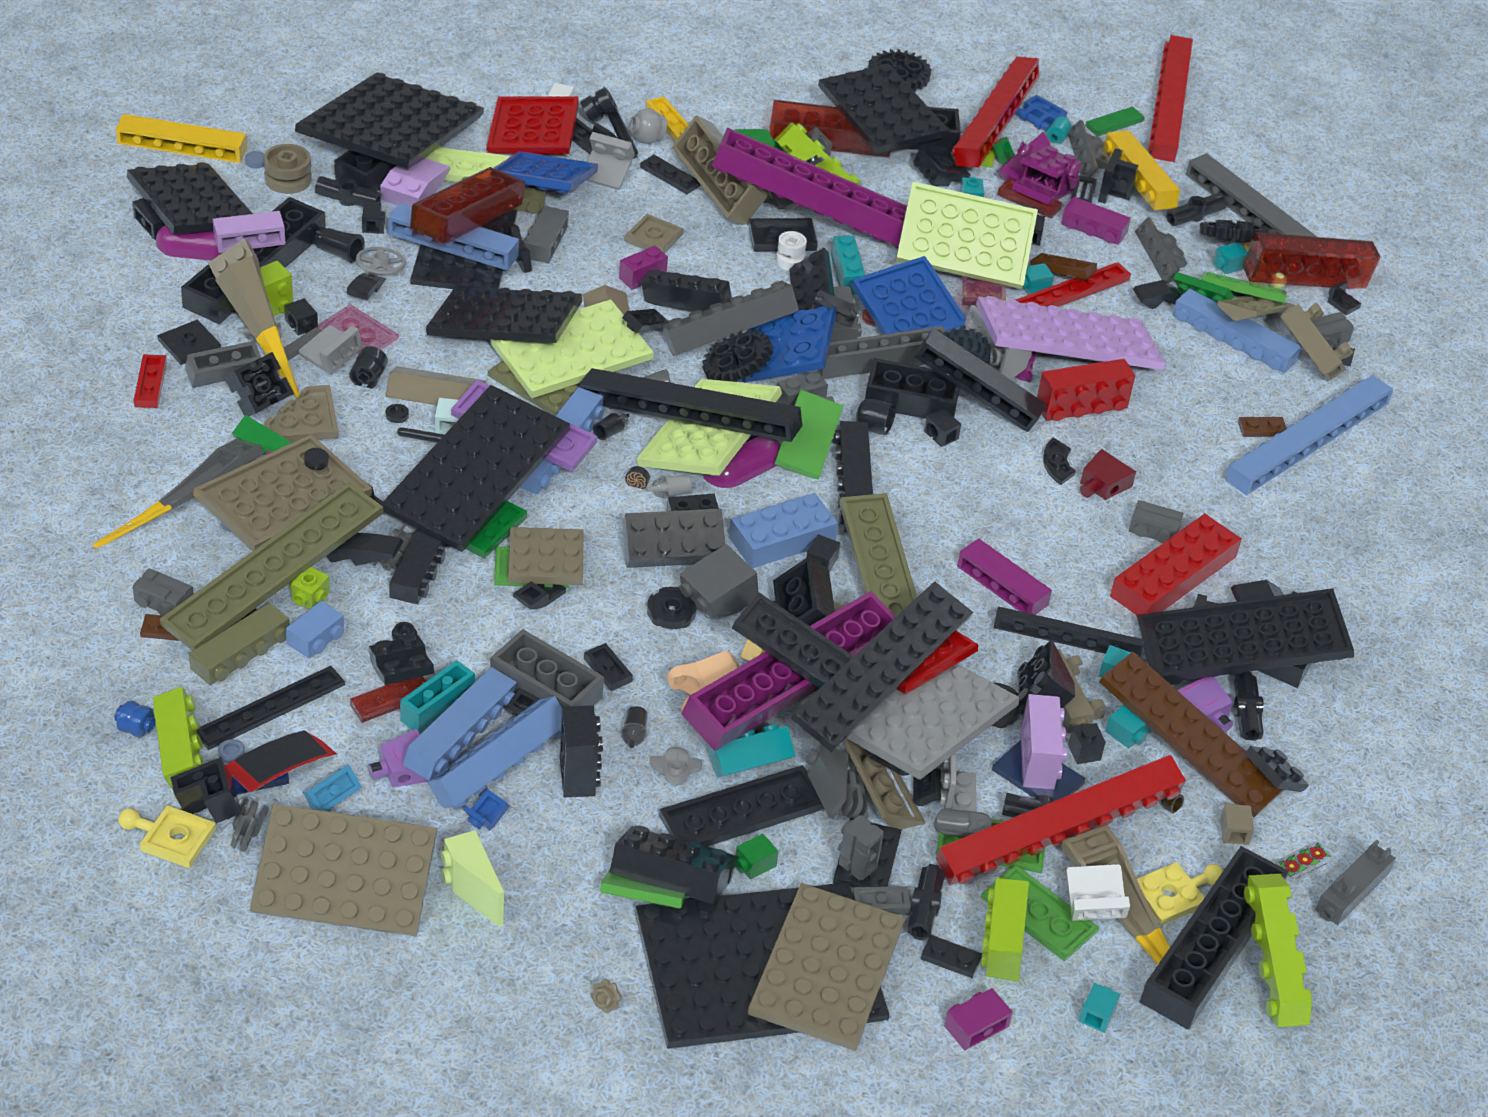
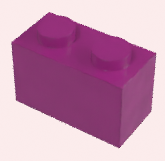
[619,246,668,290]
[944,988,1013,1051]

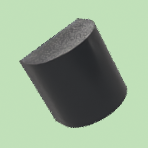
[505,688,540,717]

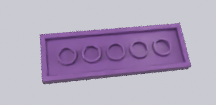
[451,380,597,472]

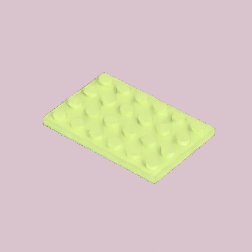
[896,182,1038,289]
[491,299,654,398]
[636,379,782,475]

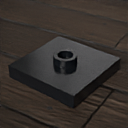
[157,319,221,365]

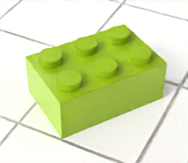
[981,878,1029,982]

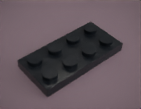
[789,247,835,310]

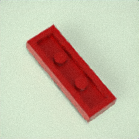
[134,354,167,408]

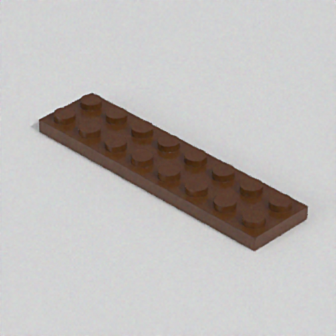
[1099,651,1284,818]

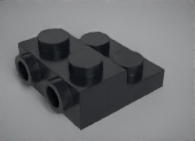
[913,148,971,187]
[369,634,435,685]

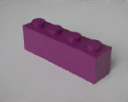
[957,538,1052,615]

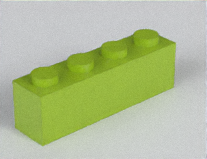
[152,686,205,790]

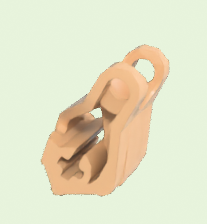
[667,651,740,711]

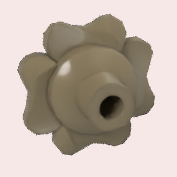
[590,979,622,1013]

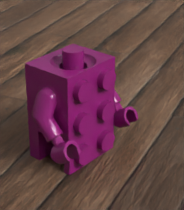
[1012,141,1082,205]

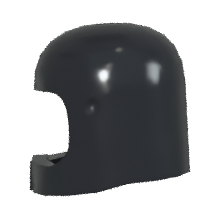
[856,398,897,435]

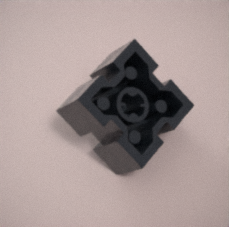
[224,352,294,416]

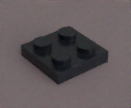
[1244,746,1309,792]

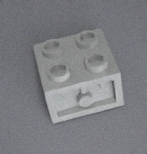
[586,132,635,190]
[299,325,363,375]
[939,753,977,812]

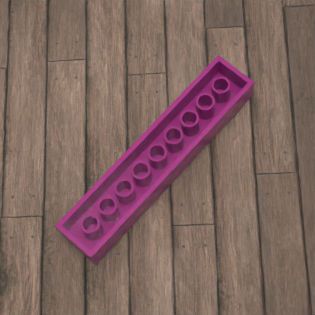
[712,127,907,249]
[681,591,896,751]

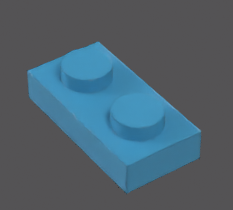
[303,764,362,811]

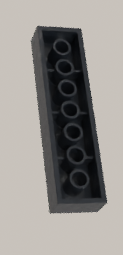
[181,197,326,324]
[1139,846,1289,1030]

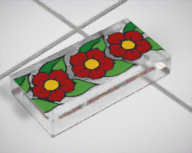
[1275,841,1333,884]

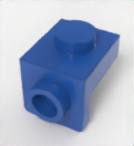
[464,789,510,831]

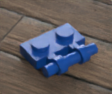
[1015,94,1068,131]

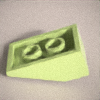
[441,830,504,926]

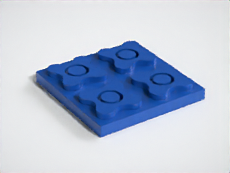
[489,152,598,193]
[851,256,966,335]
[739,306,837,383]

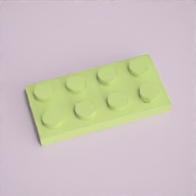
[424,147,510,182]

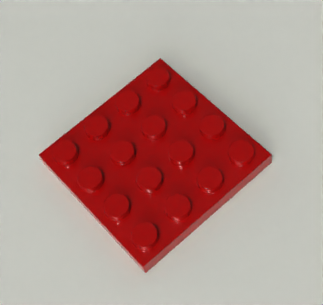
[486,96,579,155]

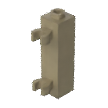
[1280,303,1354,381]
[1057,649,1106,733]

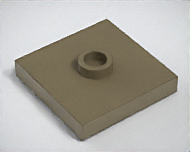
[625,214,684,254]

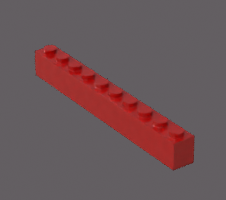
[1148,35,1193,163]
[952,56,1040,168]
[935,754,1186,886]

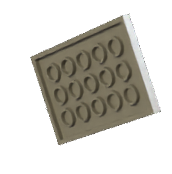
[193,434,372,551]
[250,804,437,937]
[748,883,906,1051]

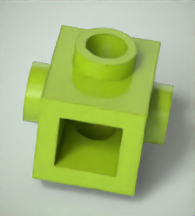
[290,567,330,610]

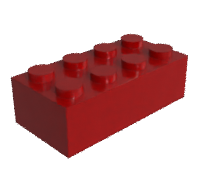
[1037,358,1135,421]

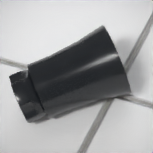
[313,227,365,264]

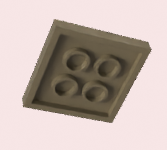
[508,527,584,585]

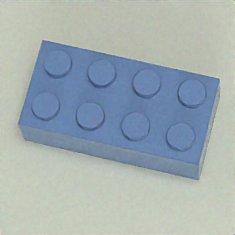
[729,493,838,568]

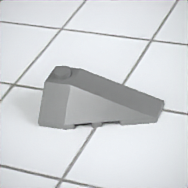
[964,305,1032,380]

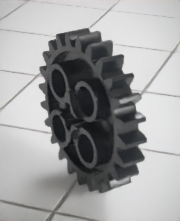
[868,49,932,92]
[1199,220,1269,242]
[702,329,773,382]

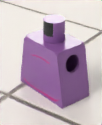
[1177,677,1233,732]
[368,729,427,787]

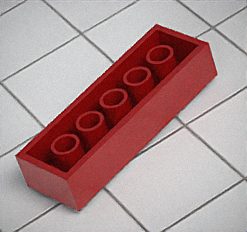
[1110,513,1242,616]

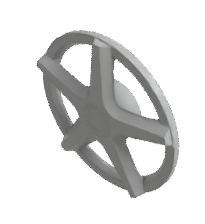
[356,247,406,275]

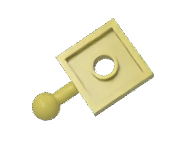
[118,805,216,869]
[1137,862,1224,925]

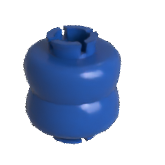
[114,700,156,738]

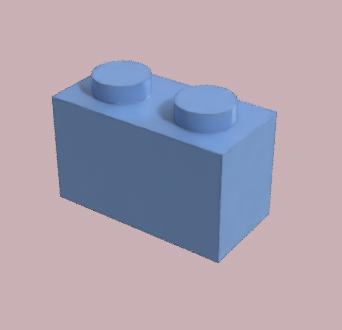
[286,601,344,659]

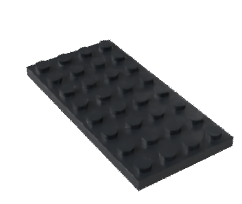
[381,385,570,552]
[1137,588,1354,682]

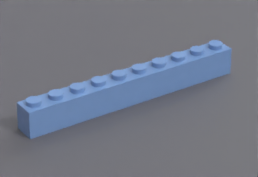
[1225,375,1393,496]

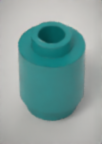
[1046,116,1071,144]

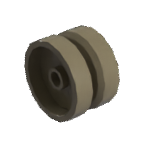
[263,143,312,194]

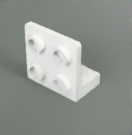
[1066,864,1130,921]

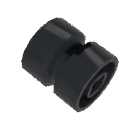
[580,87,618,124]
[349,346,388,389]

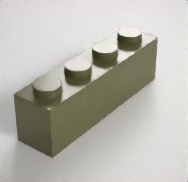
[189,603,290,686]

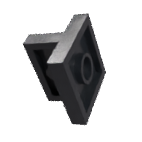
[1098,148,1139,204]

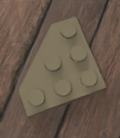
[264,384,339,442]

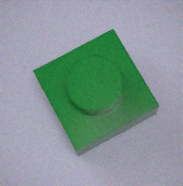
[993,136,1015,164]

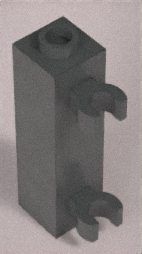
[1316,840,1396,926]

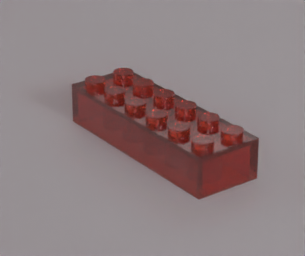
[769,99,891,158]
[410,167,525,244]
[1242,232,1381,289]

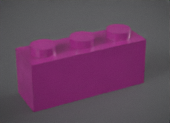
[1061,197,1131,245]

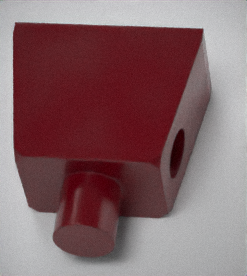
[1080,449,1136,500]

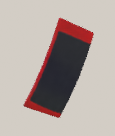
[226,730,337,793]

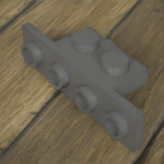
[1068,119,1109,178]
[1135,217,1188,283]

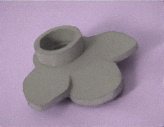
[650,747,702,785]

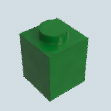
[735,833,779,880]

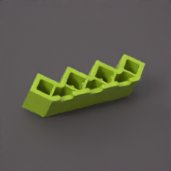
[775,122,861,185]
[1244,874,1312,1027]

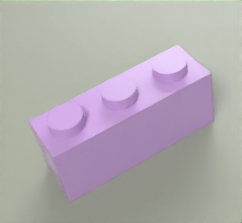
[213,211,285,253]

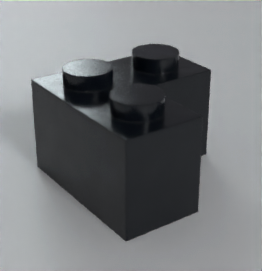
[170,757,241,824]

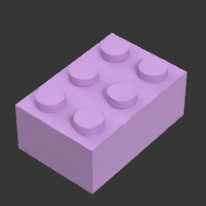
[1020,694,1067,789]

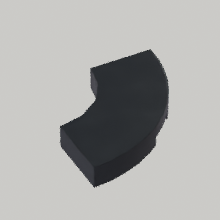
[503,223,532,273]
[1043,437,1076,485]

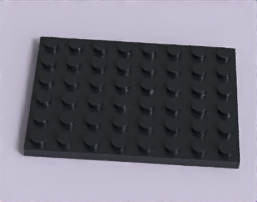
[295,73,484,169]
[635,882,890,1049]

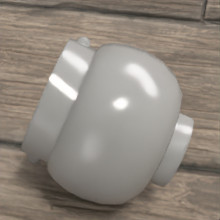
[629,109,667,144]

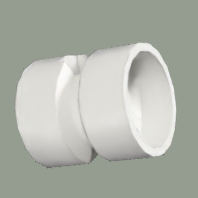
[776,231,807,270]

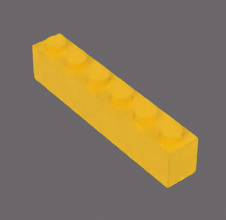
[115,114,247,163]
[1103,130,1180,210]

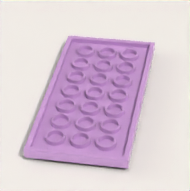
[976,296,1165,370]

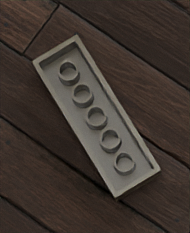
[672,115,770,225]

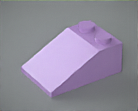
[380,158,451,210]

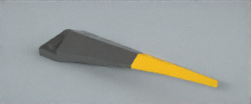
[93,438,264,548]

